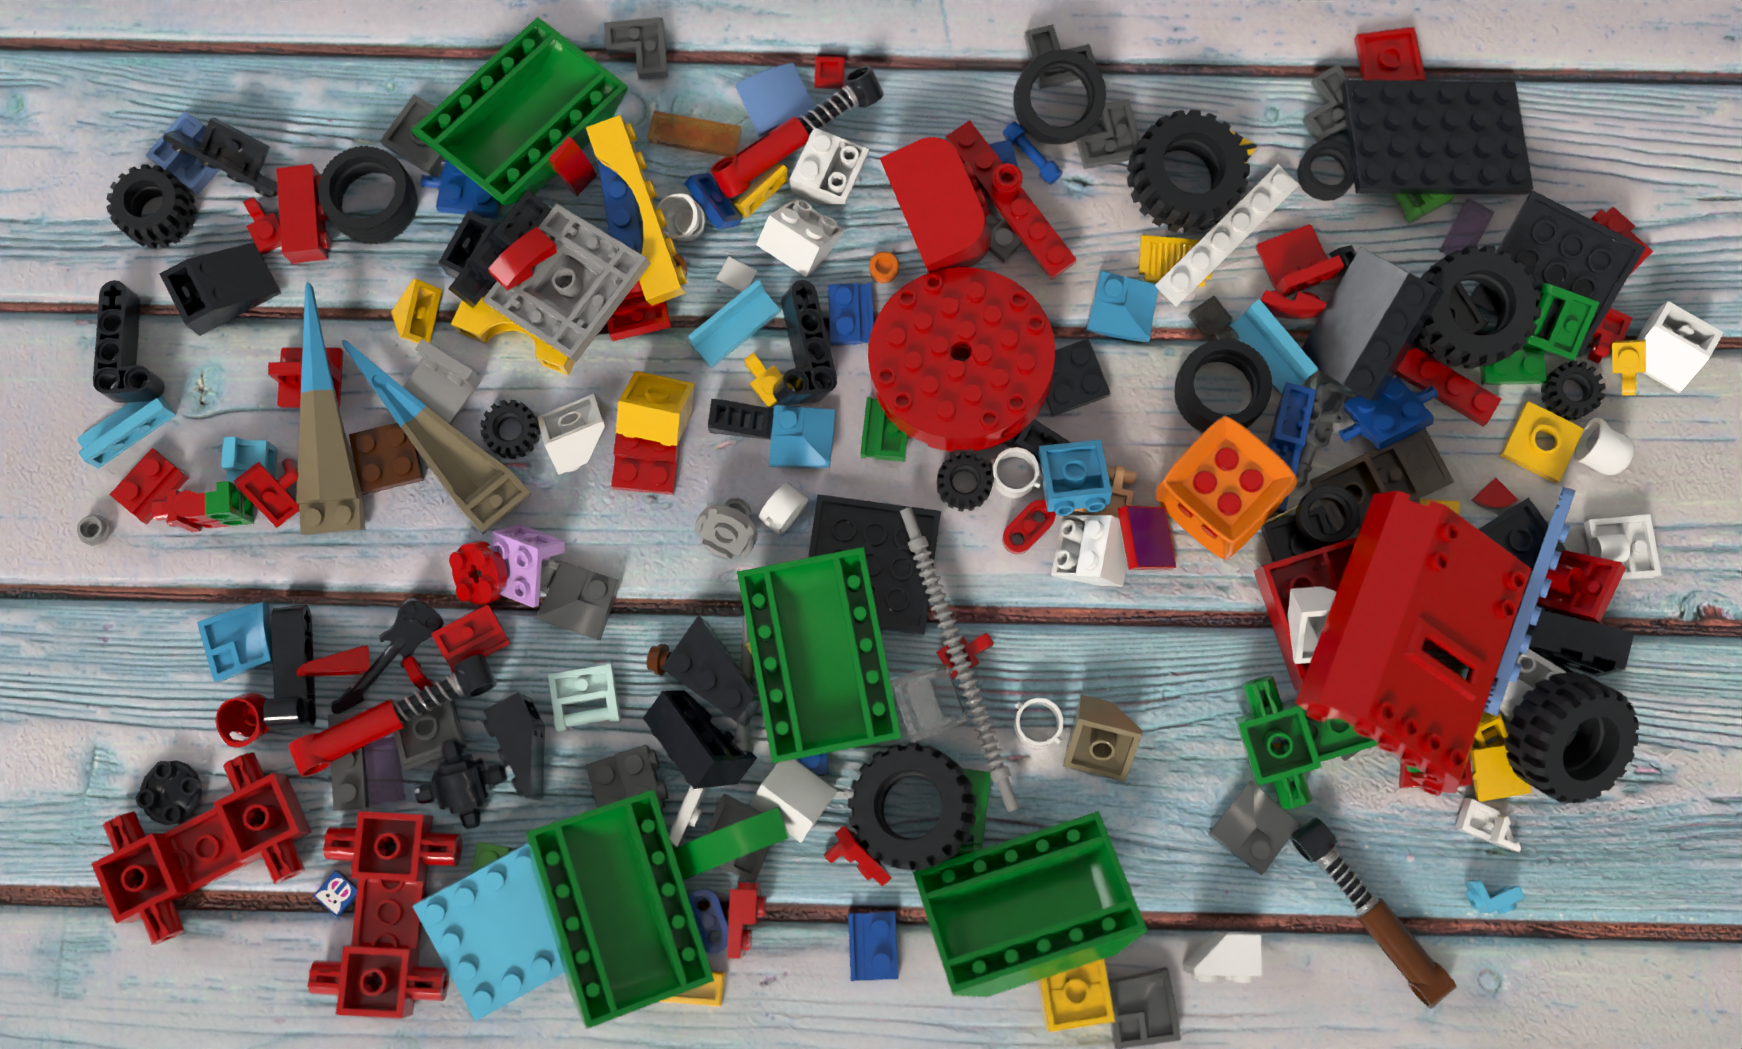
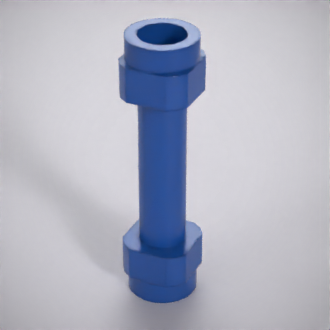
[1002,121,1063,185]

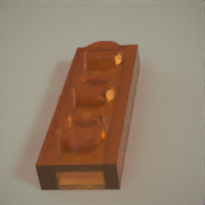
[647,111,742,157]

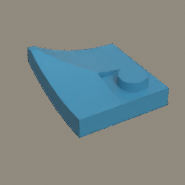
[1085,271,1158,342]
[769,405,836,469]
[197,602,273,682]

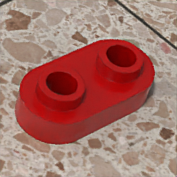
[1002,500,1056,555]

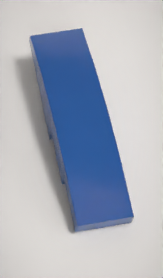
[1267,382,1316,514]

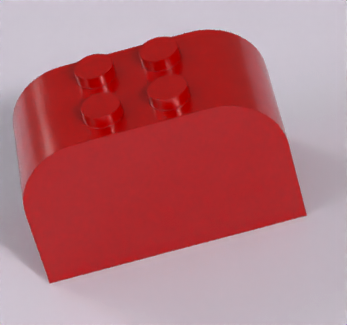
[880,137,991,273]

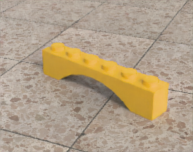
[586,115,688,306]

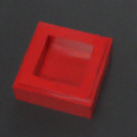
[814,56,845,89]

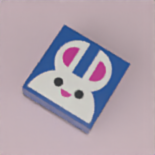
[313,870,357,917]

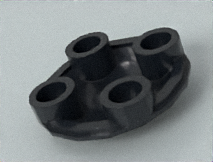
[136,760,202,825]

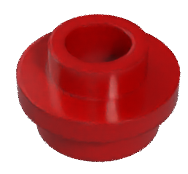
[992,163,1023,194]

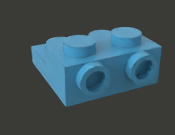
[1039,439,1112,516]

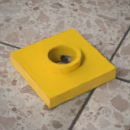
[1499,401,1584,484]

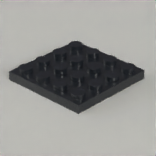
[1470,191,1646,357]
[808,494,941,635]

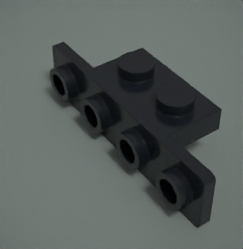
[163,118,278,198]

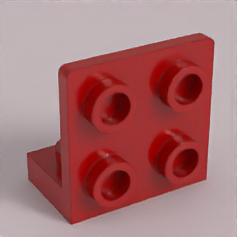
[1256,224,1344,297]

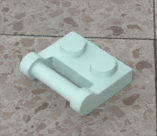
[548,664,621,732]

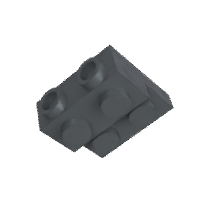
[585,745,669,809]

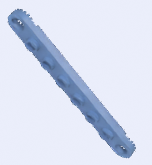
[1484,487,1576,716]

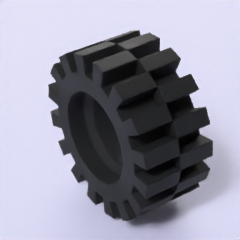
[1541,361,1606,420]
[480,399,541,459]
[936,452,993,512]

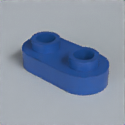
[689,889,728,954]

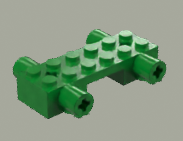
[1235,675,1421,809]

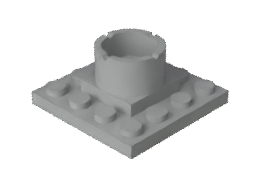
[483,204,651,362]

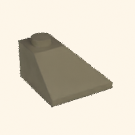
[1063,695,1142,782]

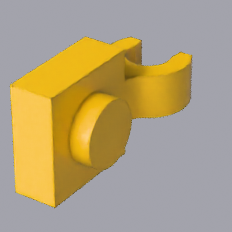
[1612,340,1647,396]
[744,353,793,408]

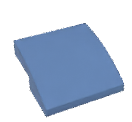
[735,63,815,137]
[145,111,220,195]

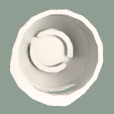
[656,193,706,242]
[1574,417,1635,475]

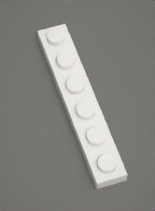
[1155,164,1299,307]

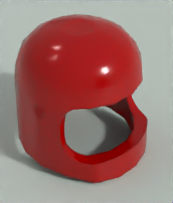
[215,692,270,748]

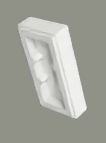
[669,786,707,846]

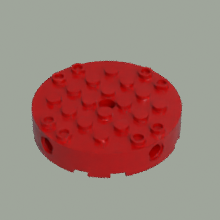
[868,267,1055,452]

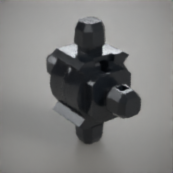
[414,738,508,829]

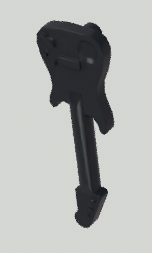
[330,598,444,714]

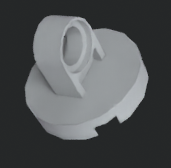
[694,498,758,559]

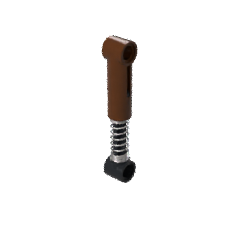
[1290,817,1457,1009]

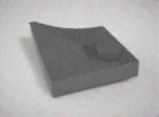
[535,561,621,640]
[1208,780,1301,875]
[704,793,770,883]
[1108,967,1181,1049]

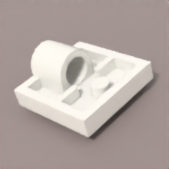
[1584,514,1662,581]

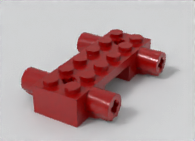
[91,752,312,945]
[307,811,462,1019]

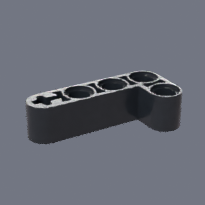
[93,280,165,403]
[773,280,837,405]
[263,605,316,730]

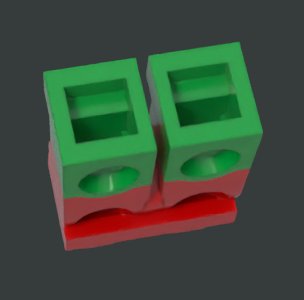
[152,481,254,532]

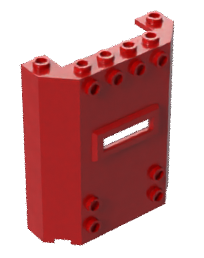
[1295,491,1531,796]

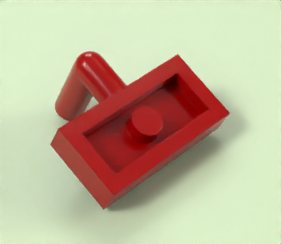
[234,458,299,528]
[823,825,892,887]

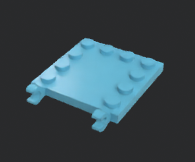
[413,842,564,1021]

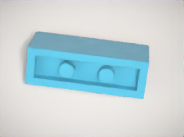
[688,279,780,369]
[1226,299,1318,396]
[77,395,176,469]

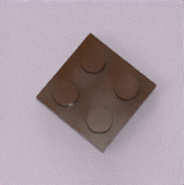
[349,423,424,495]

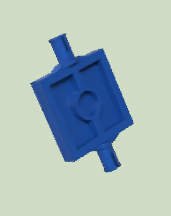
[420,159,501,218]
[1339,376,1438,450]

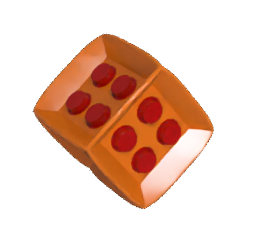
[1155,416,1298,561]

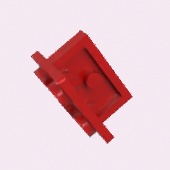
[268,347,344,408]

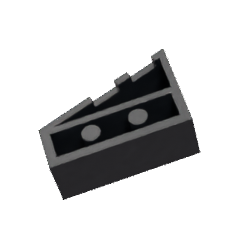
[1512,605,1635,677]
[661,616,761,727]
[643,690,757,789]

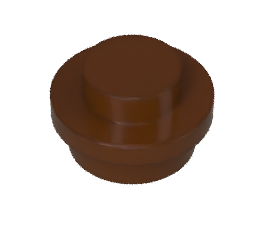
[647,644,672,676]

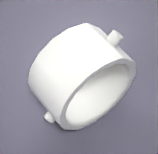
[989,447,1041,498]
[758,482,809,535]
[1013,698,1064,748]

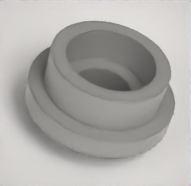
[77,514,111,546]

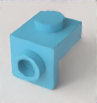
[1465,879,1525,914]

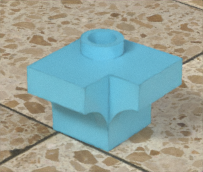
[221,437,277,483]

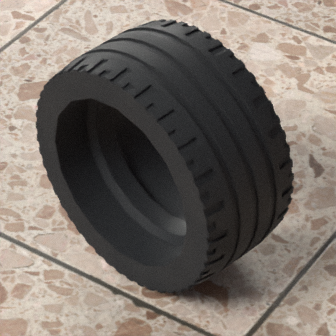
[1013,49,1106,145]
[318,146,418,244]
[1174,339,1272,433]

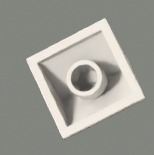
[750,759,839,843]

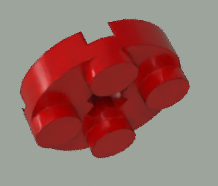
[449,541,507,605]

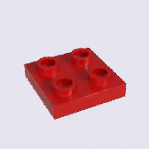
[1537,550,1626,623]

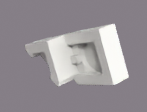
[1455,798,1521,853]

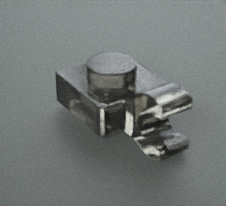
[1188,296,1240,340]

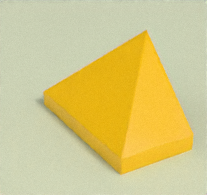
[391,279,442,344]

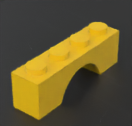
[451,294,575,376]

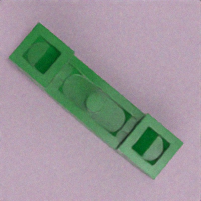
[673,807,790,880]

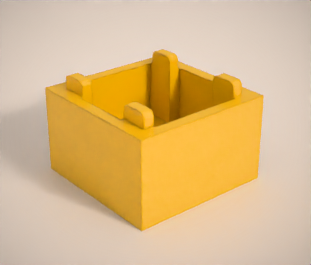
[616,371,695,446]
[1037,959,1115,1032]

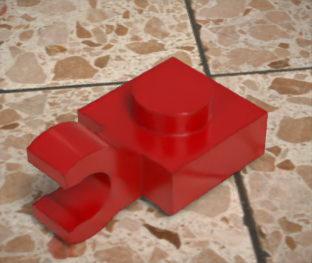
[243,197,281,255]
[1587,308,1632,364]
[936,632,994,680]

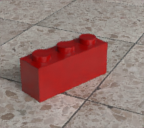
[276,164,331,264]

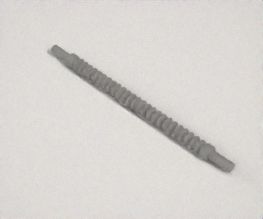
[900,507,1019,812]

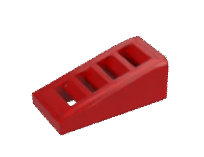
[296,645,370,677]

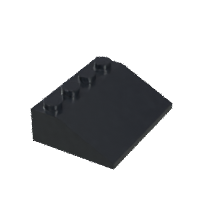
[1301,247,1444,401]

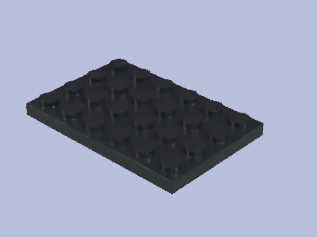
[1341,80,1534,194]

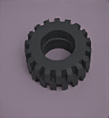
[106,164,197,249]

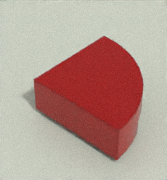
[1471,478,1518,509]
[401,655,434,691]

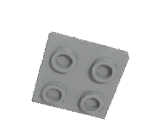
[403,339,482,425]

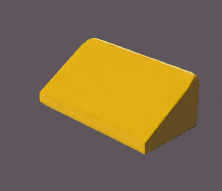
[732,165,788,219]

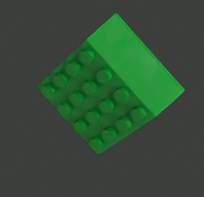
[411,17,628,205]
[737,547,901,764]
[526,789,714,1029]
[912,811,1147,997]

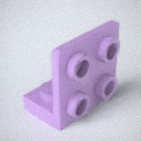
[491,524,565,608]

